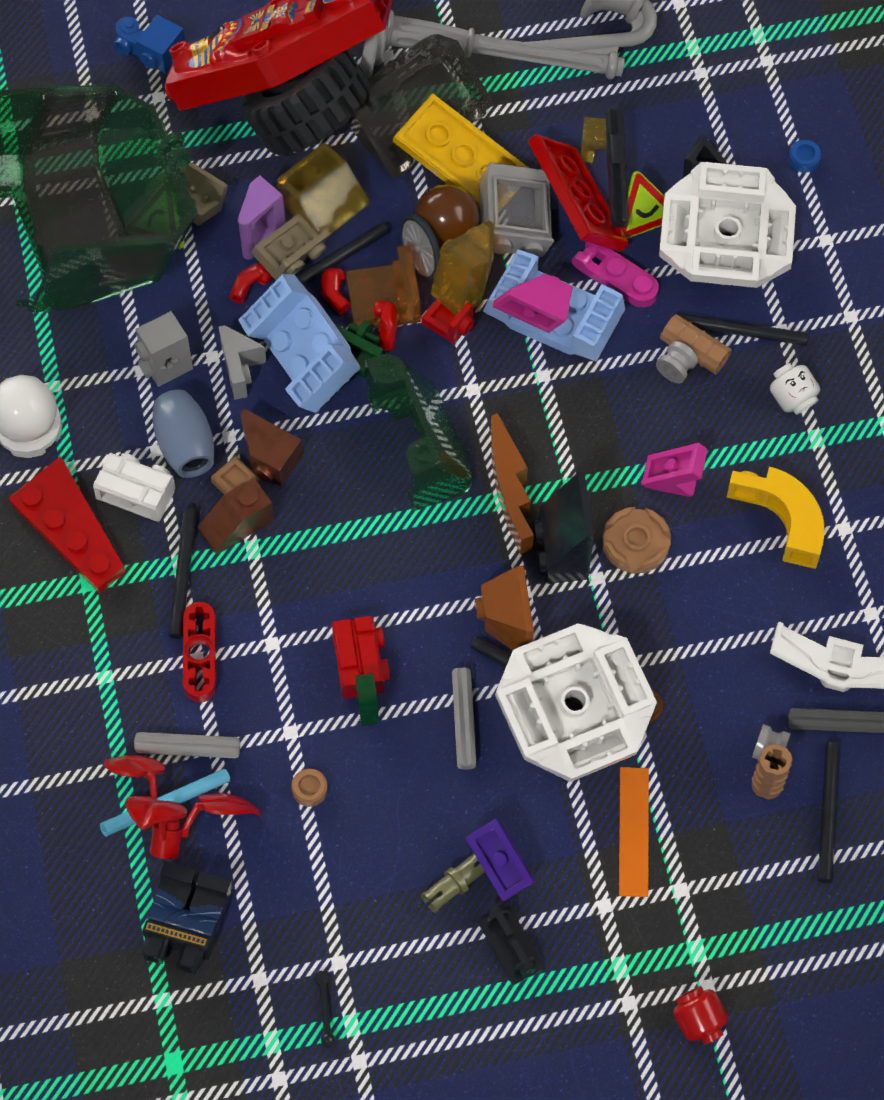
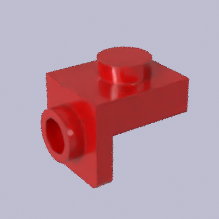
[421,295,475,344]

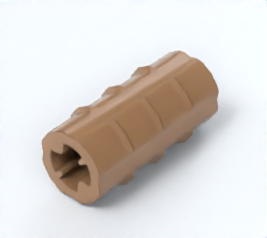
[660,314,732,375]
[751,744,792,799]

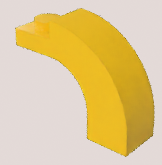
[726,467,824,569]

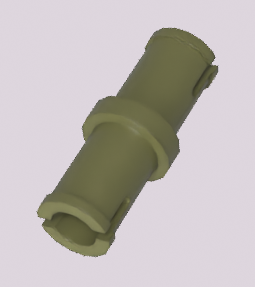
[421,853,485,913]

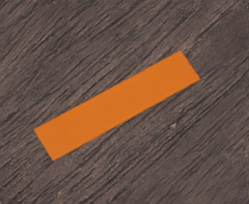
[619,767,649,897]

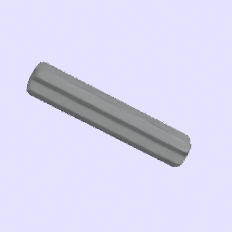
[452,667,476,770]
[134,732,240,758]

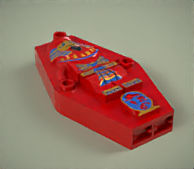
[165,0,393,111]

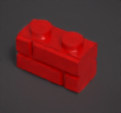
[332,616,390,699]

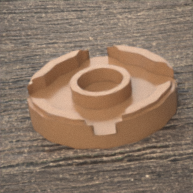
[602,507,671,574]

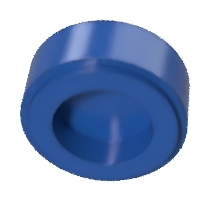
[788,140,822,173]

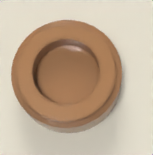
[291,769,328,807]

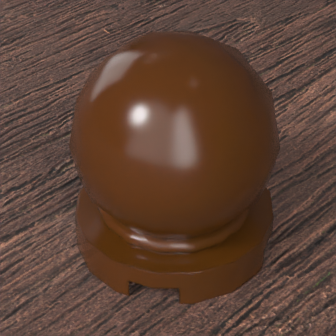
[414,184,479,266]

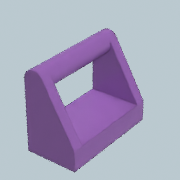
[238,175,285,260]

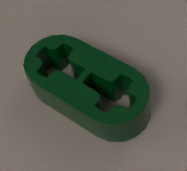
[355,673,379,726]

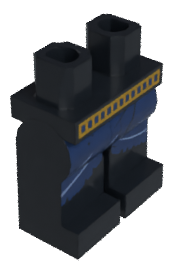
[143,861,234,974]

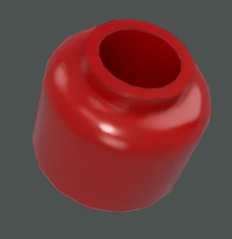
[673,986,729,1045]

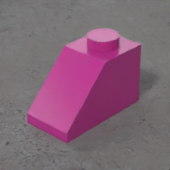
[492,274,573,333]

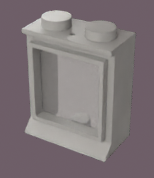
[479,163,554,257]

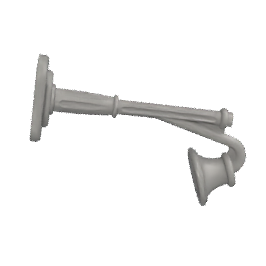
[360,0,657,83]

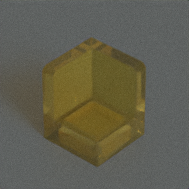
[581,117,606,163]

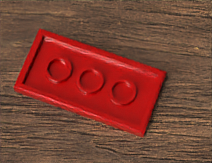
[528,134,629,252]

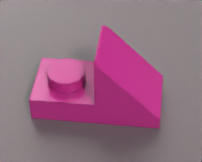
[641,443,708,497]

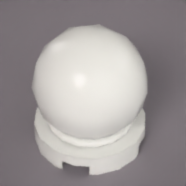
[0,375,63,458]

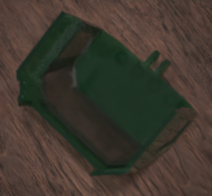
[0,84,198,313]

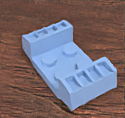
[483,250,625,362]
[238,274,361,413]

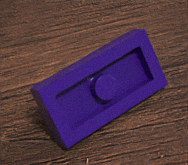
[465,818,536,901]

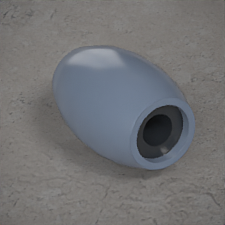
[153,390,214,478]

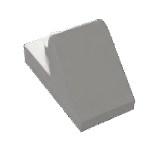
[218,325,266,400]

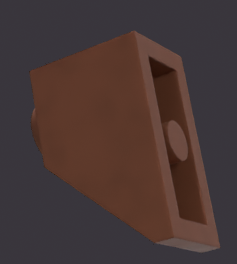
[241,409,303,486]
[198,477,274,555]

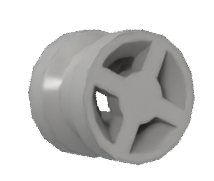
[656,341,699,384]
[752,724,791,760]

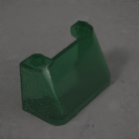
[365,353,473,511]

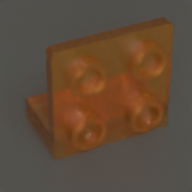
[346,245,421,328]

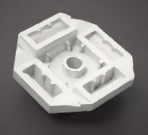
[659,162,796,288]
[495,623,657,782]

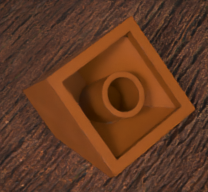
[475,566,534,650]

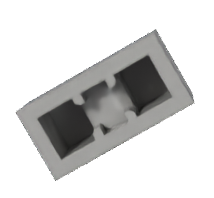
[134,311,193,387]

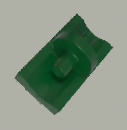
[335,320,385,379]

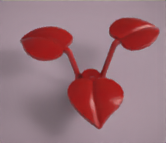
[104,755,262,859]

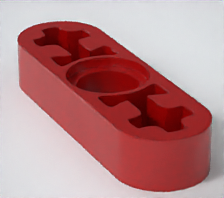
[183,602,216,703]

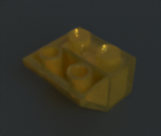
[276,142,369,235]
[430,220,494,315]

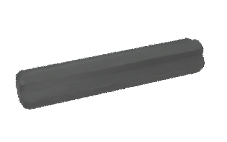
[788,708,884,733]

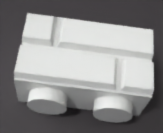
[93,453,175,522]

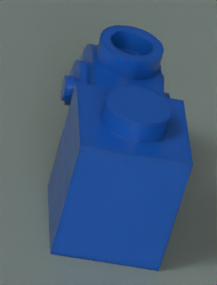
[113,15,185,73]

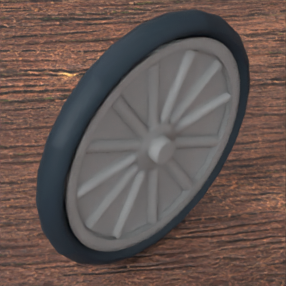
[400,214,442,281]

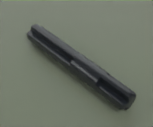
[605,108,629,228]

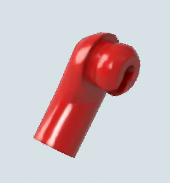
[229,263,272,304]
[320,267,351,315]
[373,300,397,351]

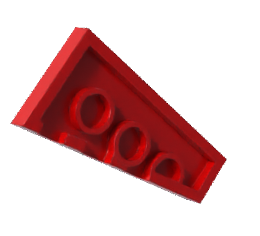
[8,456,126,594]

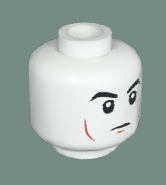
[770,363,820,415]

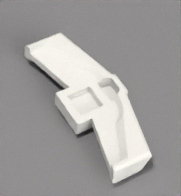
[770,622,884,692]

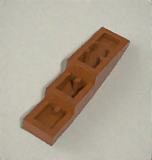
[491,413,534,555]

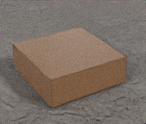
[211,456,259,494]

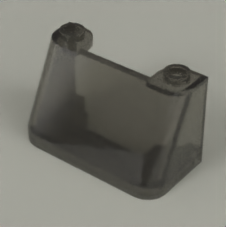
[347,34,494,179]

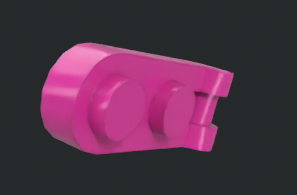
[572,242,659,307]

